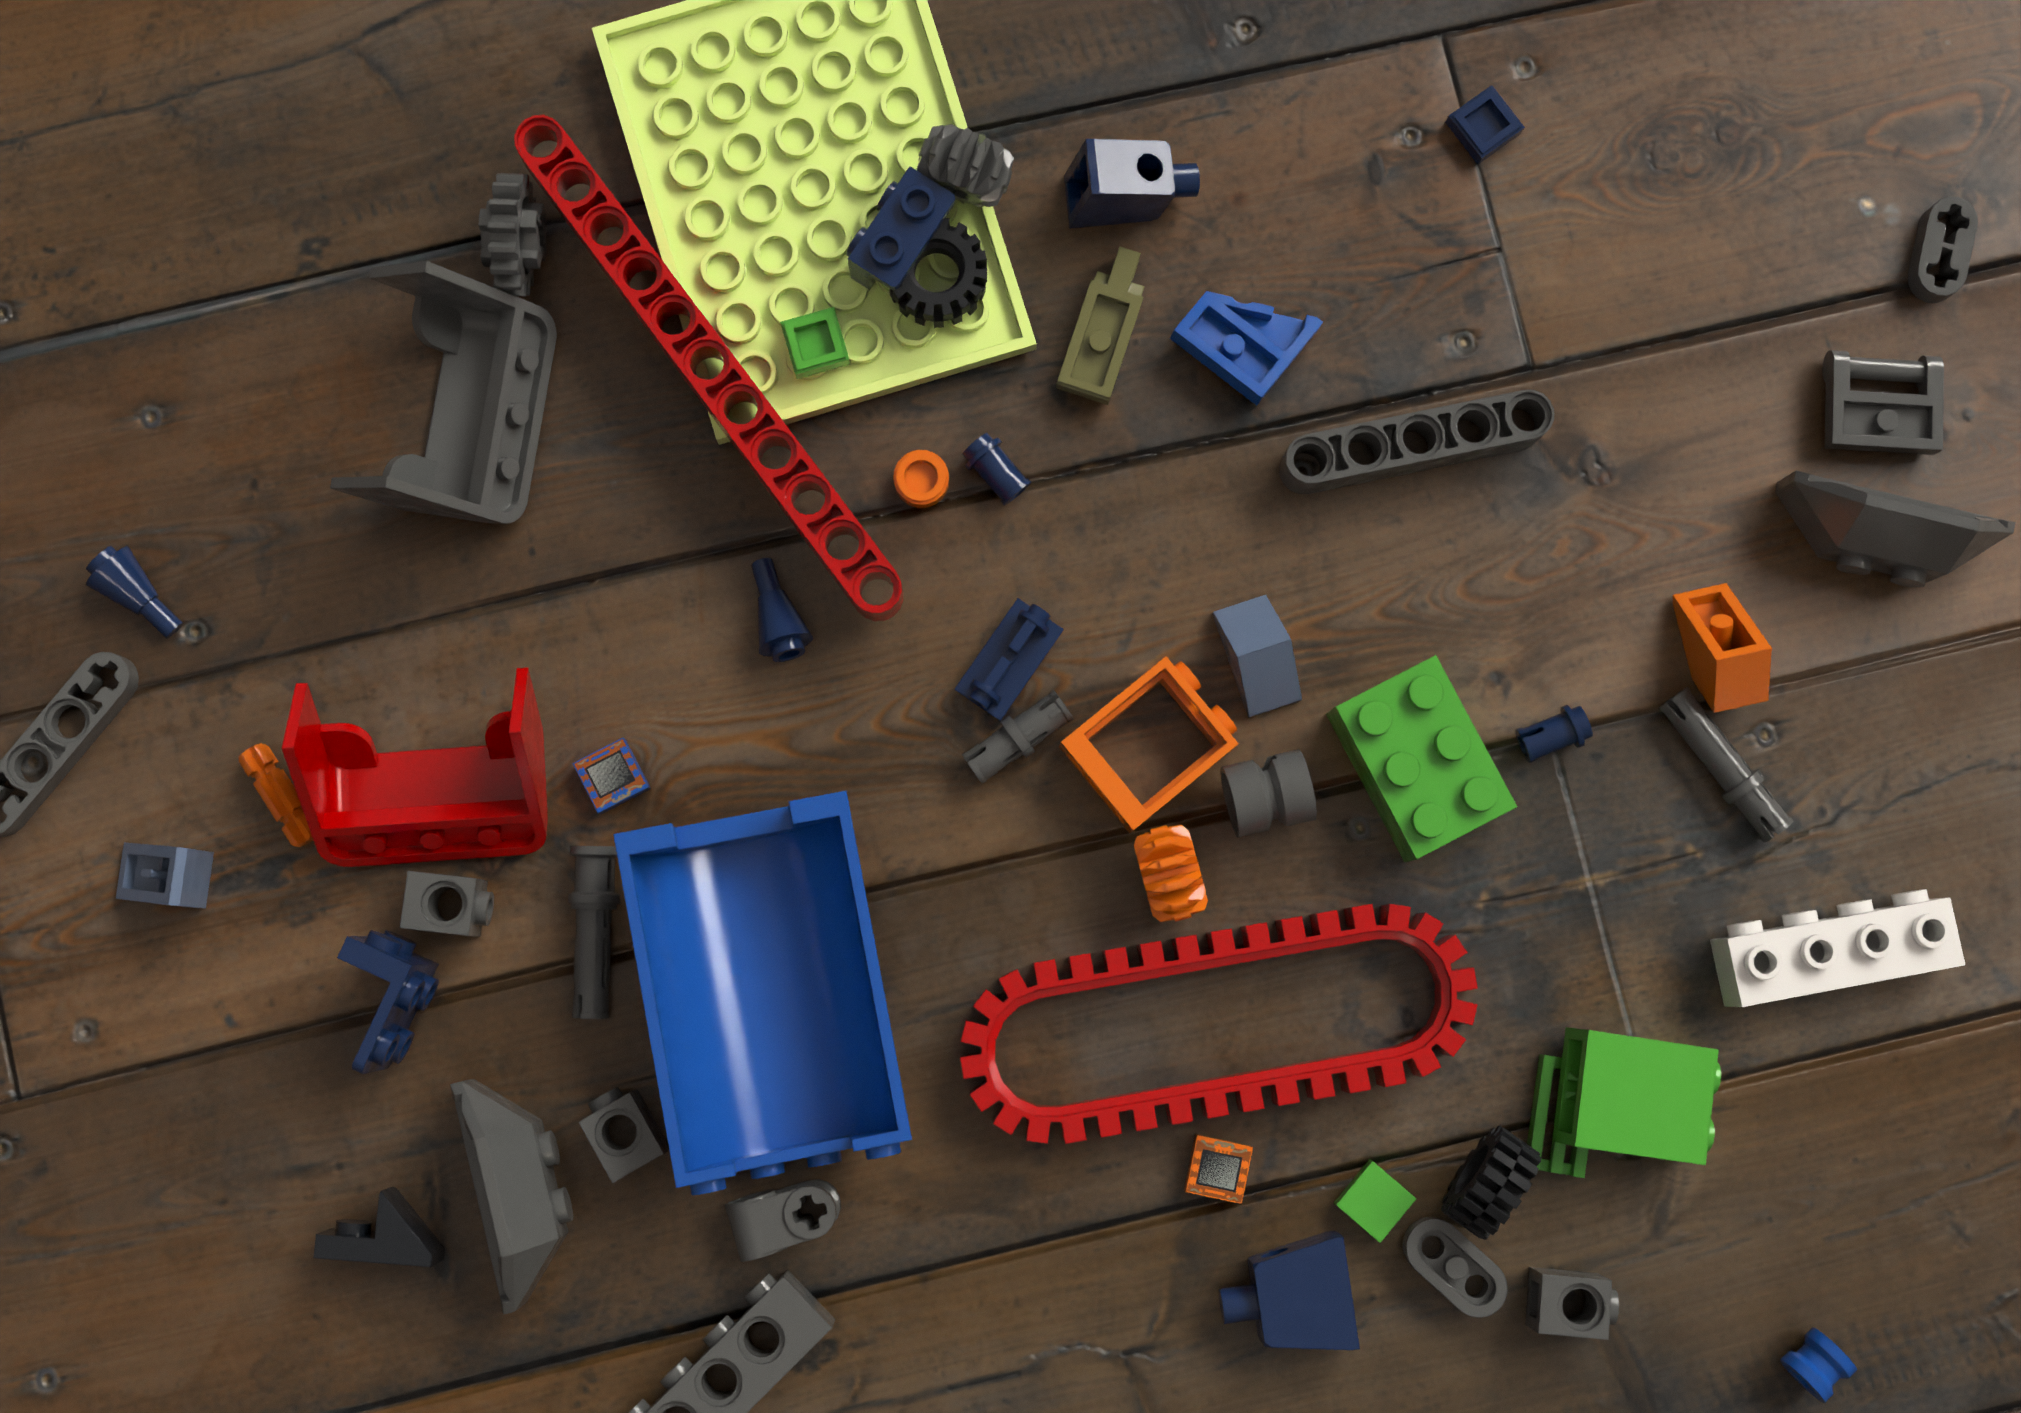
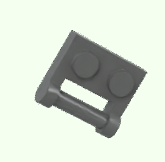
[1822,350,1944,455]

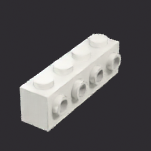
[1710,889,1965,1007]

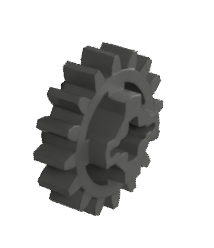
[478,173,548,297]

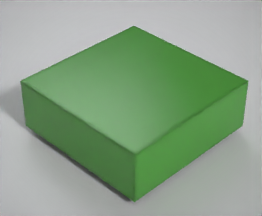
[780,307,850,379]
[1334,1159,1416,1243]

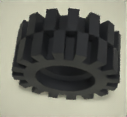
[889,218,987,328]
[1441,1126,1541,1240]

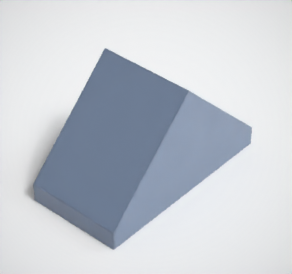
[1212,595,1302,718]
[116,842,214,908]

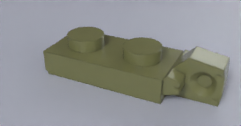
[1056,246,1145,405]

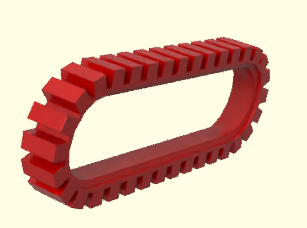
[960,904,1478,1144]

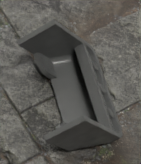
[330,261,557,524]

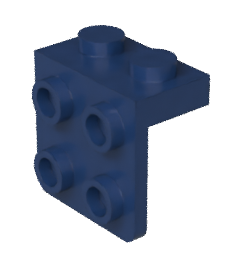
[337,930,439,1074]

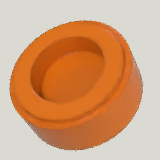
[893,450,949,508]

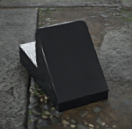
[314,1186,445,1267]

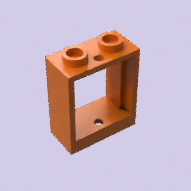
[1059,656,1239,833]

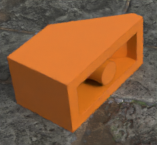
[1673,583,1772,713]

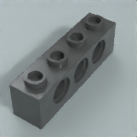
[628,1270,836,1413]

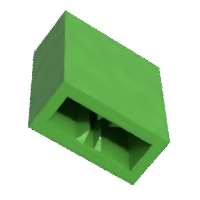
[1552,1027,1721,1165]

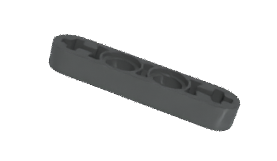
[0,652,139,837]

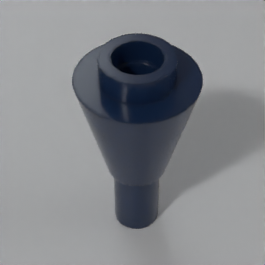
[86,546,183,639]
[751,558,813,662]

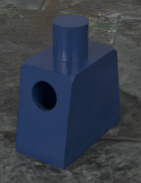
[1064,139,1200,228]
[1218,1230,1360,1350]

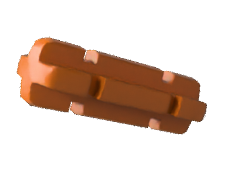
[239,743,313,847]

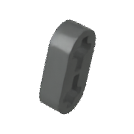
[1908,196,1978,303]

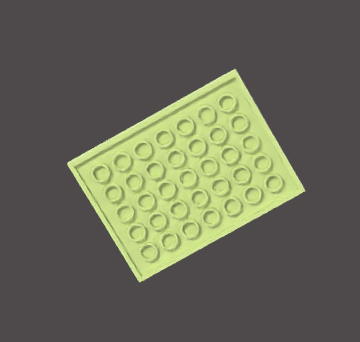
[592,0,1037,445]

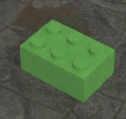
[1326,655,1518,863]

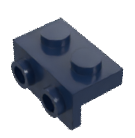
[846,166,955,290]

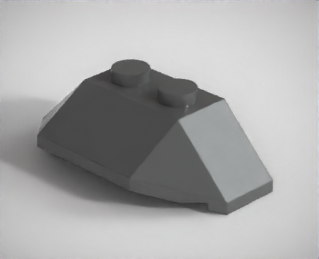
[1775,470,2016,587]
[450,1079,573,1315]

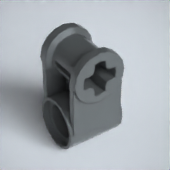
[725,1179,841,1262]

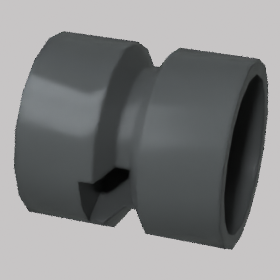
[1220,749,1317,838]

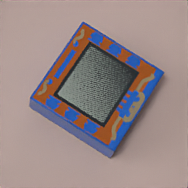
[573,738,651,815]

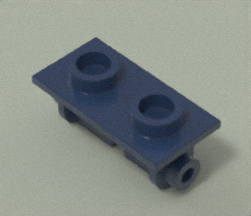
[954,598,1064,721]

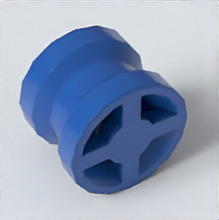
[1780,1327,1857,1403]

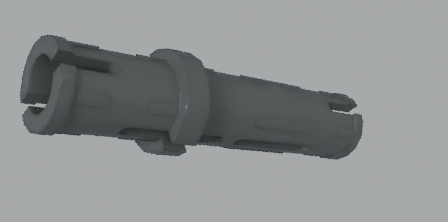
[1658,687,1794,843]

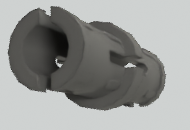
[962,689,1074,784]

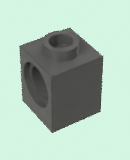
[400,871,494,937]
[579,1087,669,1183]
[1525,1267,1619,1340]

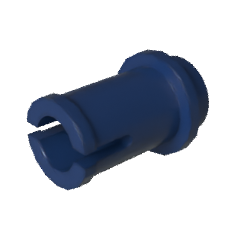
[962,433,1032,506]
[1515,705,1593,763]

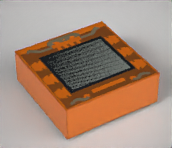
[1184,1134,1253,1204]

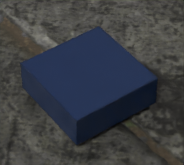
[1445,85,1525,164]

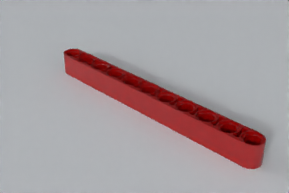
[514,115,903,621]

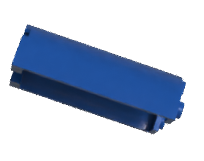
[613,790,912,1195]

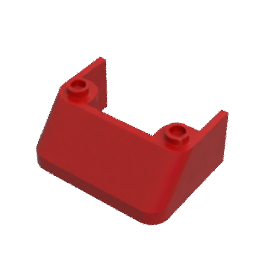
[281,667,548,867]

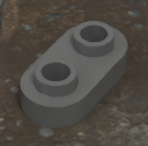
[1402,1217,1508,1318]

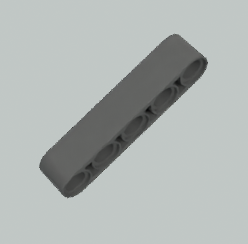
[1279,390,1554,494]

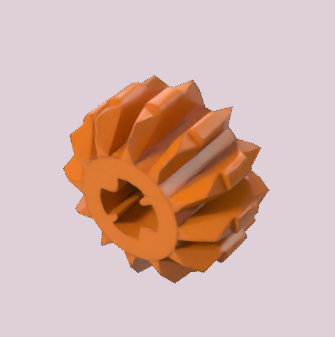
[1134,824,1208,922]

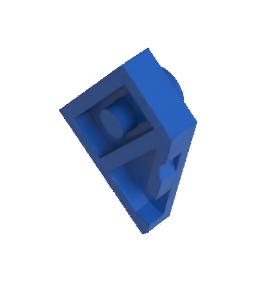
[1170,291,1323,406]

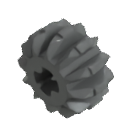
[917,124,1014,207]

